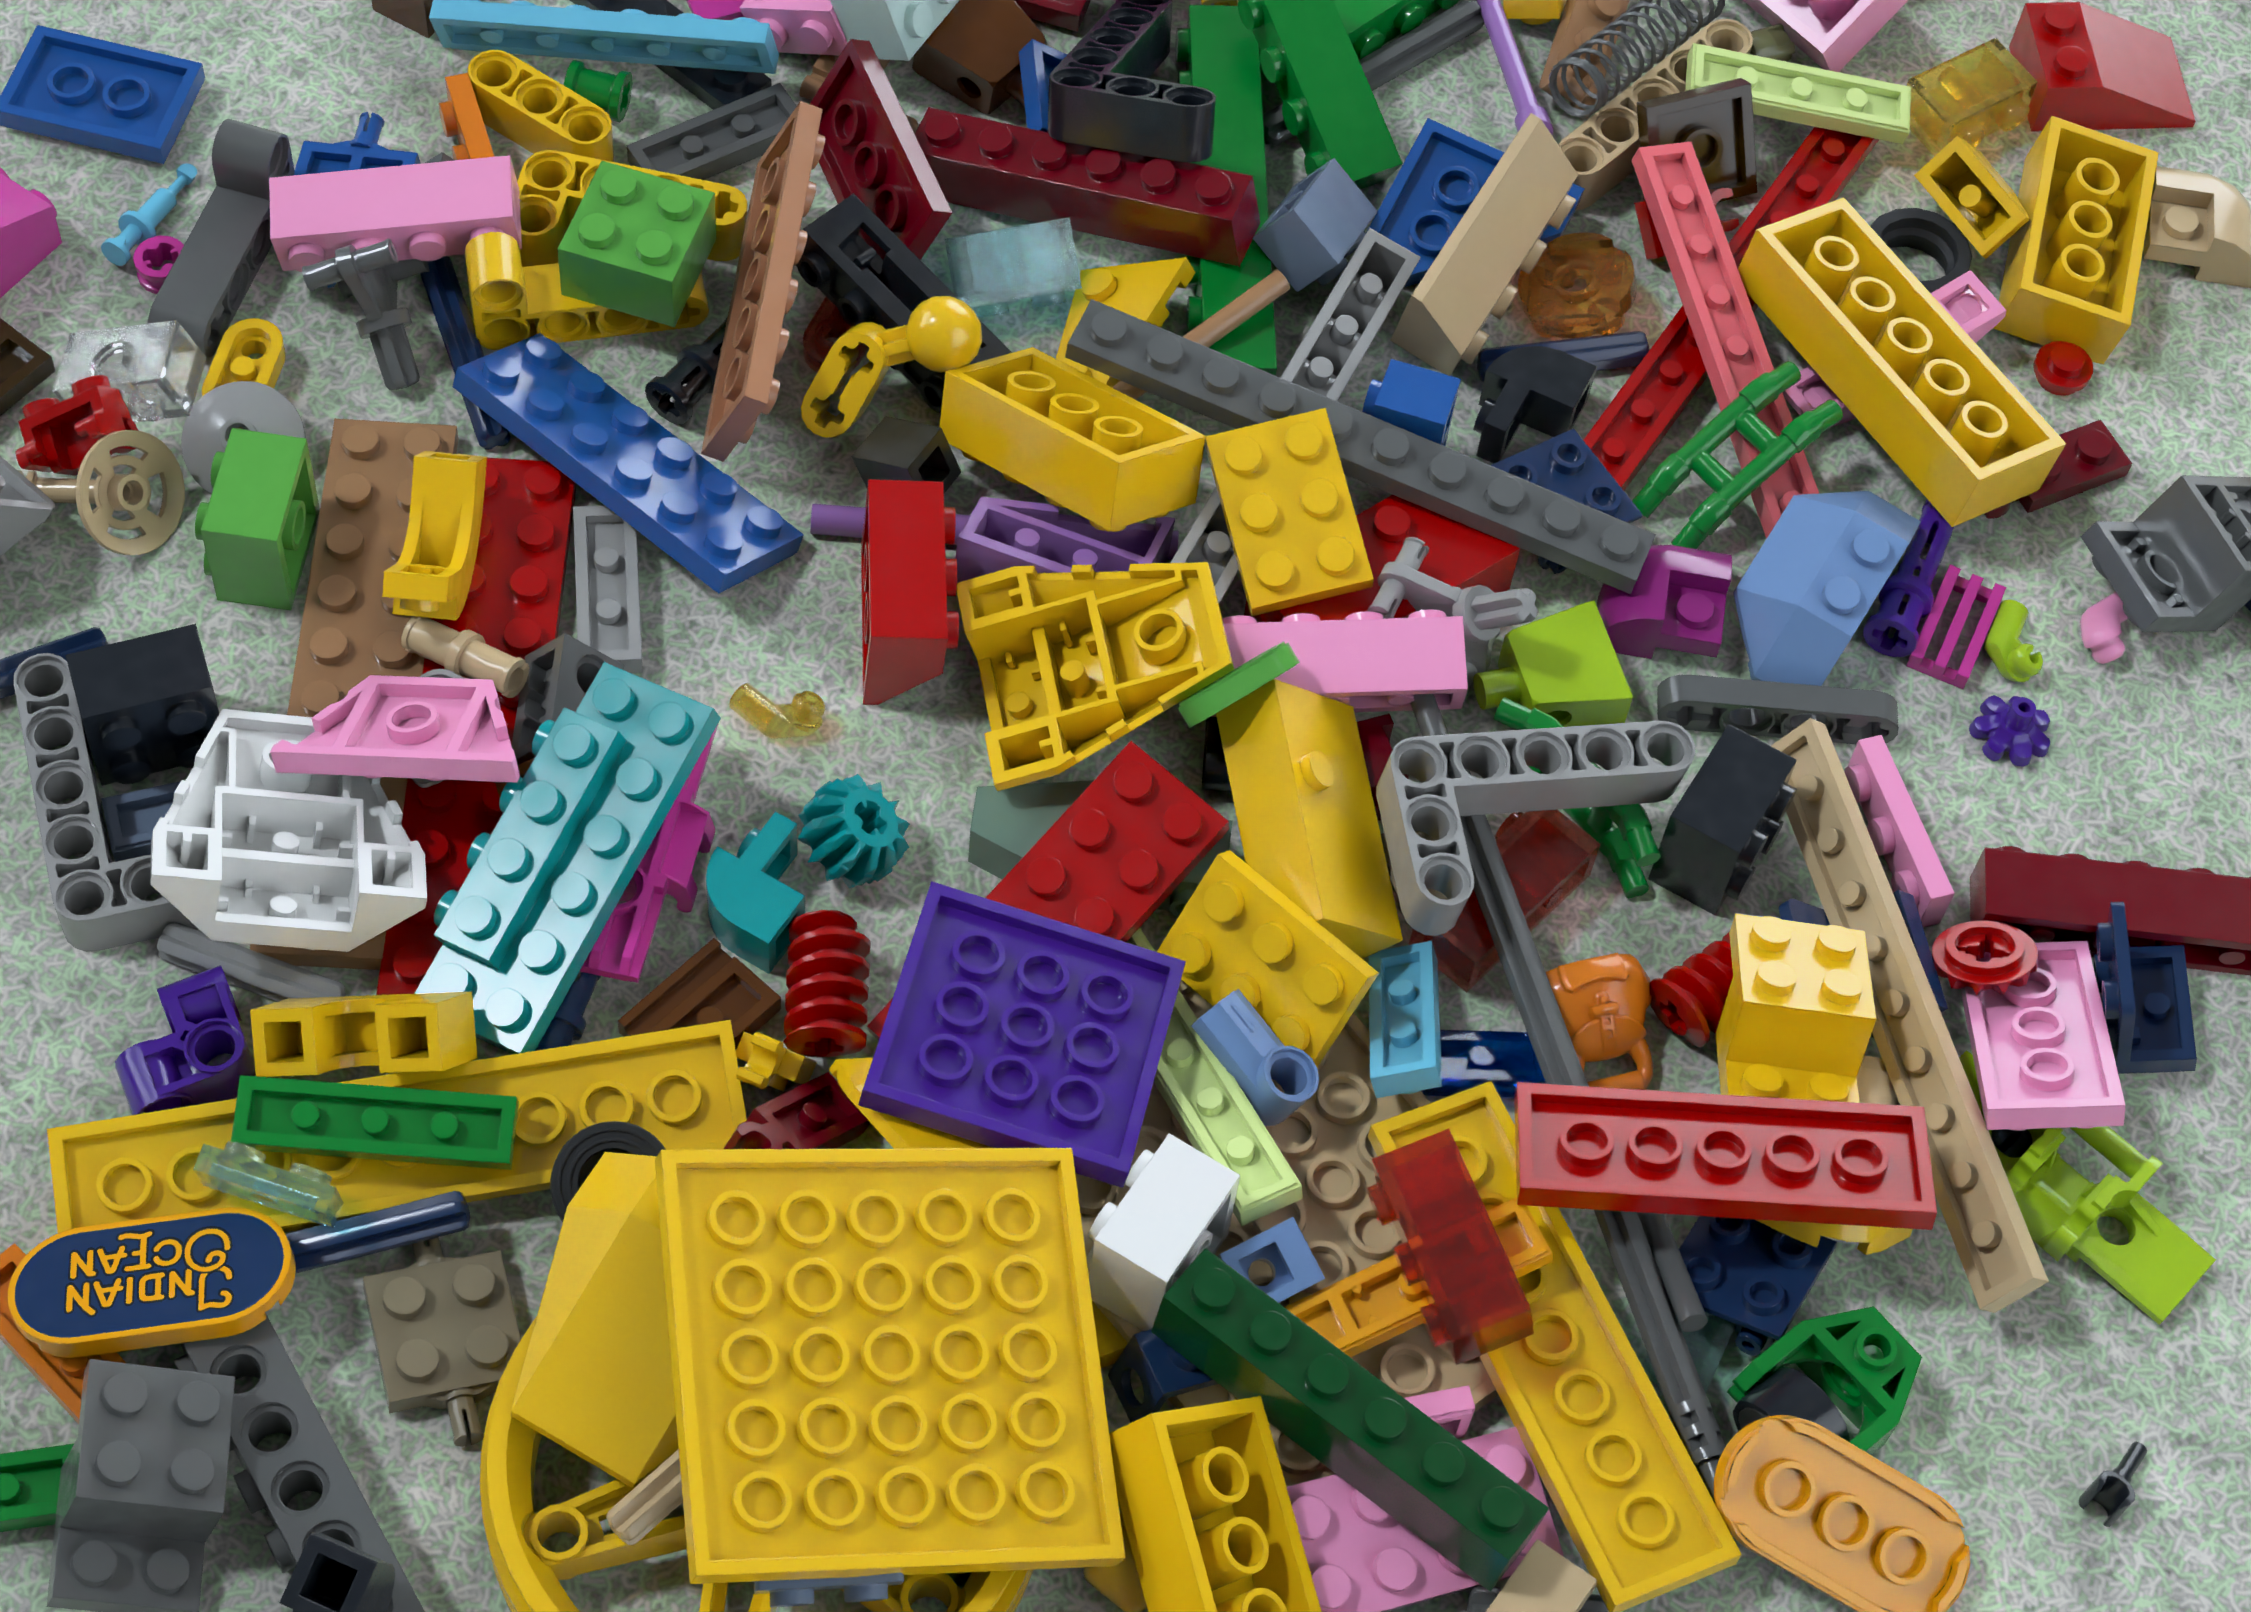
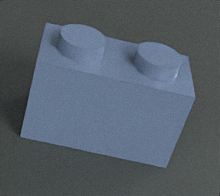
[1253,158,1378,292]

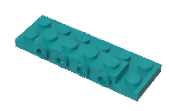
[414,662,721,1054]

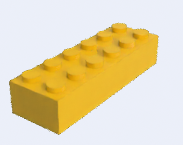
[1738,197,2066,527]

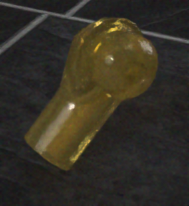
[729,683,826,739]

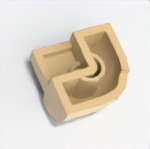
[2144,166,2251,288]

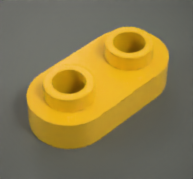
[202,318,286,428]

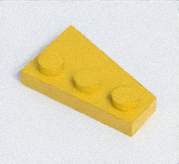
[1056,257,1196,387]

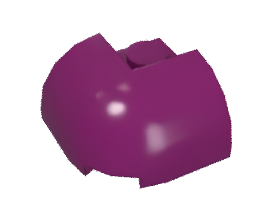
[1597,545,1732,659]

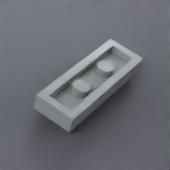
[573,505,643,673]

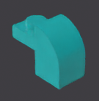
[706,811,805,974]

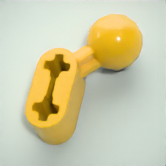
[801,296,982,438]

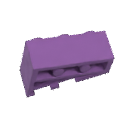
[955,497,1175,583]

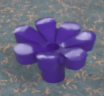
[1969,695,2050,767]

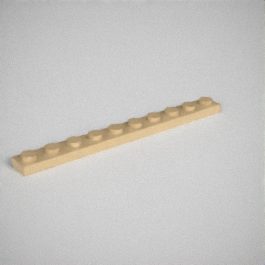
[1771,718,2049,1313]

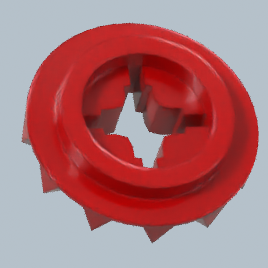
[1932,921,2038,996]

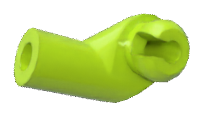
[1984,600,2043,683]

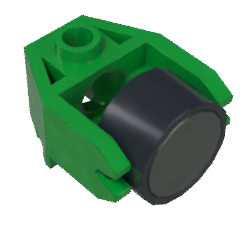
[1727,1306,1922,1455]

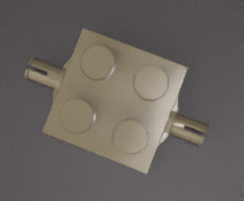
[363,1237,521,1447]

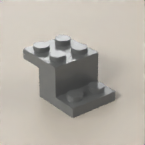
[2080,475,2251,632]
[46,1359,235,1612]

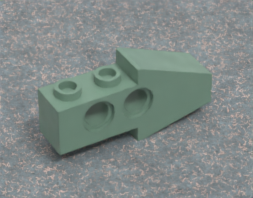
[968,780,1233,917]

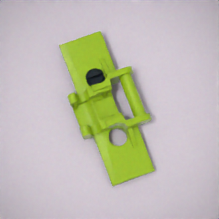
[1959,1050,2216,1325]

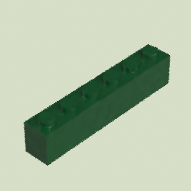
[1151,1248,1549,1592]

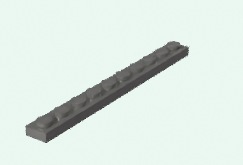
[1065,299,1656,594]

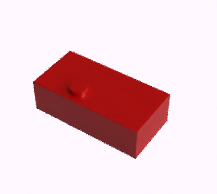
[1244,495,1520,623]

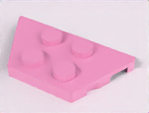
[270,675,520,783]

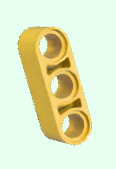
[468,50,614,162]

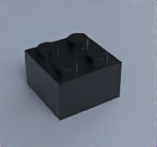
[65,624,219,786]
[1648,724,1797,915]

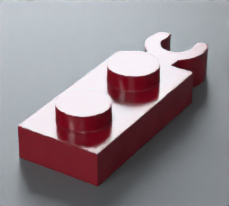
[1984,419,2133,519]
[724,1072,870,1149]

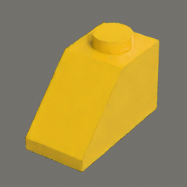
[1914,135,2030,259]

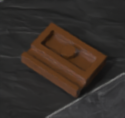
[618,938,781,1049]

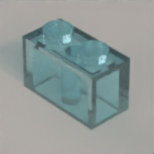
[944,217,1082,318]

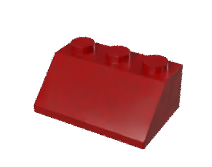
[861,479,959,705]

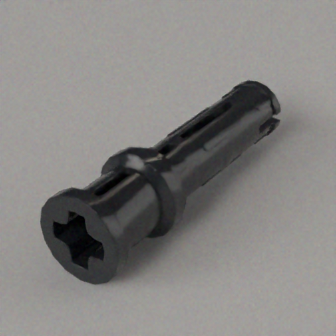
[645,318,727,425]

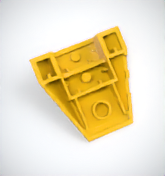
[956,562,1234,792]
[511,1152,679,1489]

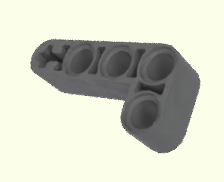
[147,119,295,358]

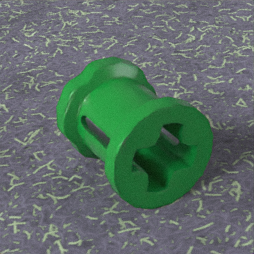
[564,60,633,123]

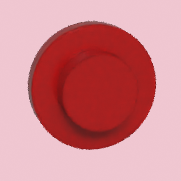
[2033,341,2094,396]

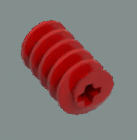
[783,910,871,1057]
[1650,932,1733,1047]

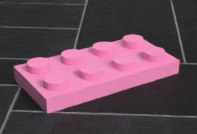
[1960,941,2126,1131]
[1287,1427,1564,1612]

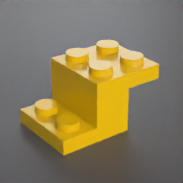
[1716,913,1876,1103]

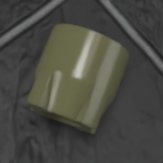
[1750,24,1795,62]

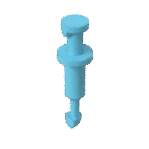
[101,163,197,266]

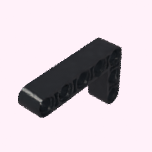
[1047,0,1216,162]

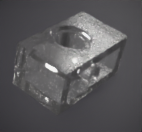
[52,320,206,422]

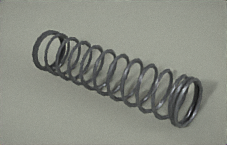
[1549,0,1725,118]

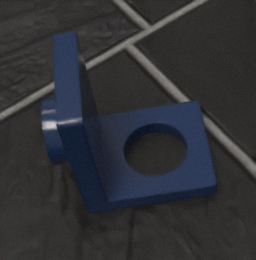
[1108,1329,1218,1423]

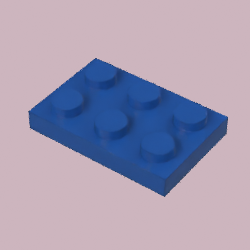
[0,25,205,164]

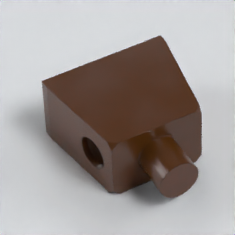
[912,0,1047,114]

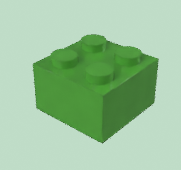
[557,161,717,327]
[195,428,320,611]

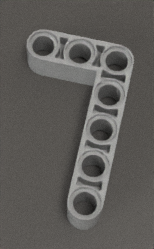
[14,653,198,952]
[1376,721,1696,936]

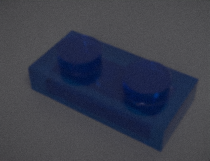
[1421,1030,1546,1098]

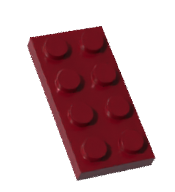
[810,39,953,260]

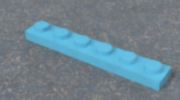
[429,0,779,74]

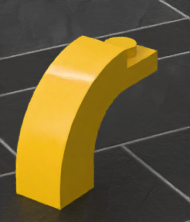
[382,451,487,620]

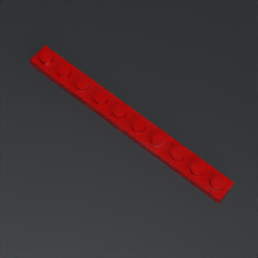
[1583,127,1879,491]

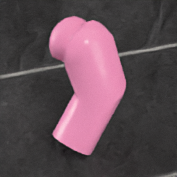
[2080,591,2128,664]

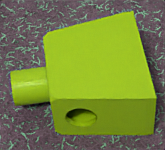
[1473,600,1633,727]

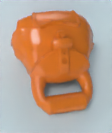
[1546,952,1653,1090]

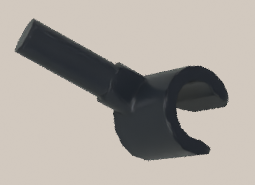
[2079,1442,2147,1527]

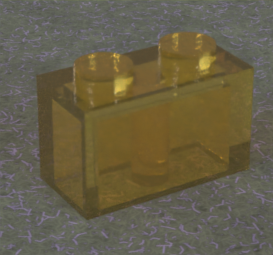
[1907,38,2038,156]

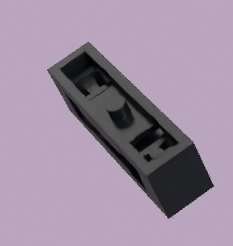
[795,193,1012,412]

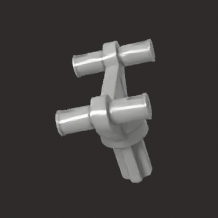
[1368,537,1538,704]

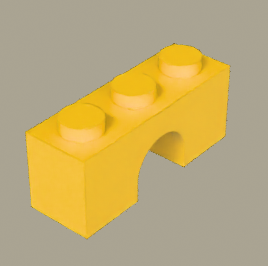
[250,992,478,1077]

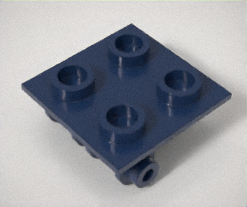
[1491,429,1643,574]
[1679,1216,1837,1356]

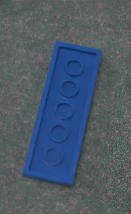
[452,333,804,594]

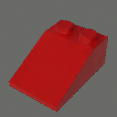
[2009,2,2196,132]

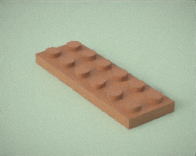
[701,101,825,462]

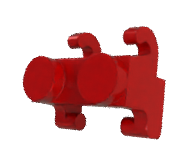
[15,375,139,476]

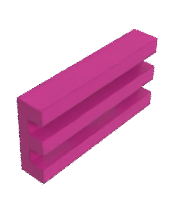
[1906,565,2007,689]

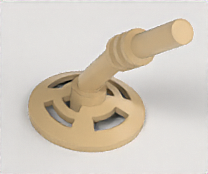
[17,430,185,555]

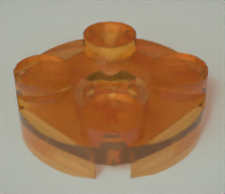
[1518,232,1637,339]

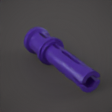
[1863,499,1955,657]

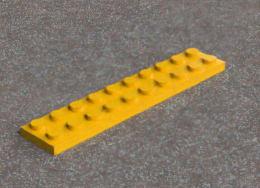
[47,1020,747,1233]

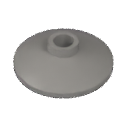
[181,381,306,494]

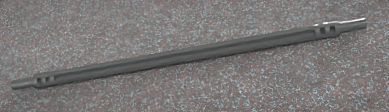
[1410,694,1726,1505]

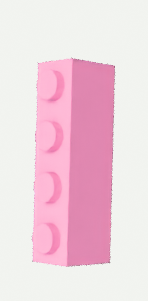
[269,155,522,272]
[1211,609,1468,717]

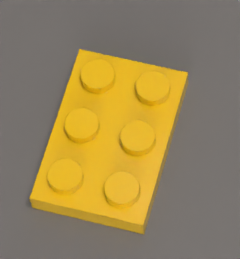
[1205,408,1374,616]
[1157,850,1379,1067]

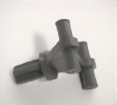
[302,238,429,390]

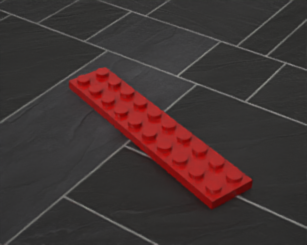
[376,457,577,995]

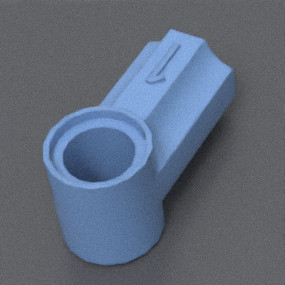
[1191,989,1319,1126]

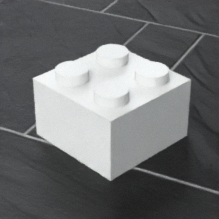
[1086,1133,1240,1331]

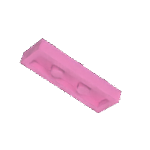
[1844,735,1955,927]

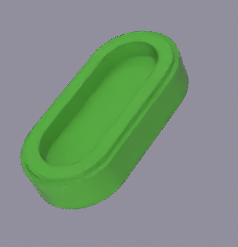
[1178,641,1300,728]

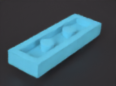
[1369,941,1442,1098]

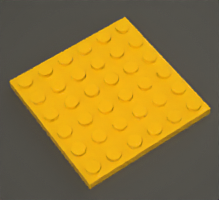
[655,1148,1125,1584]

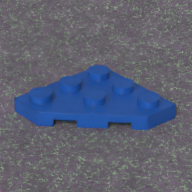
[1366,118,1585,287]

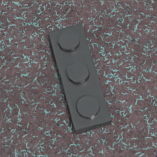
[626,83,797,180]

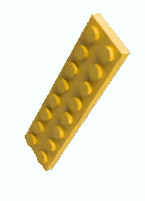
[1368,1081,1742,1612]

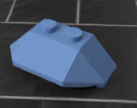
[1733,491,1921,686]

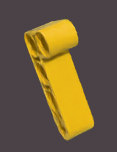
[517,150,748,267]
[465,232,709,350]

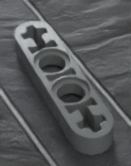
[1657,675,1899,744]

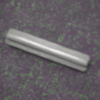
[157,922,346,1001]

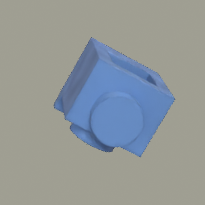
[1217,1217,1325,1303]

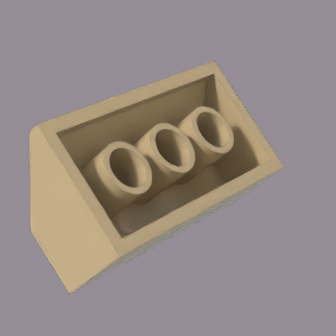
[1390,113,1578,376]

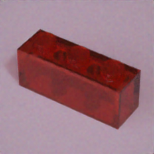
[1409,809,1600,993]
[1366,1128,1534,1365]

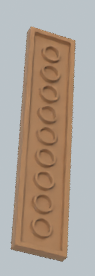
[250,418,459,970]

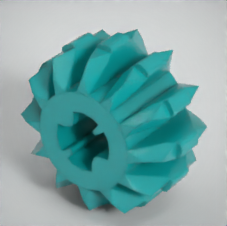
[797,774,910,889]

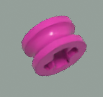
[133,236,184,294]

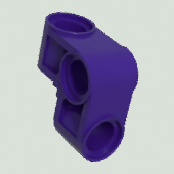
[115,965,256,1115]

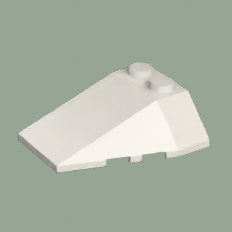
[150,709,427,952]

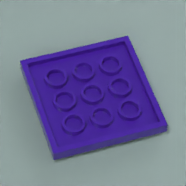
[858,881,1186,1188]

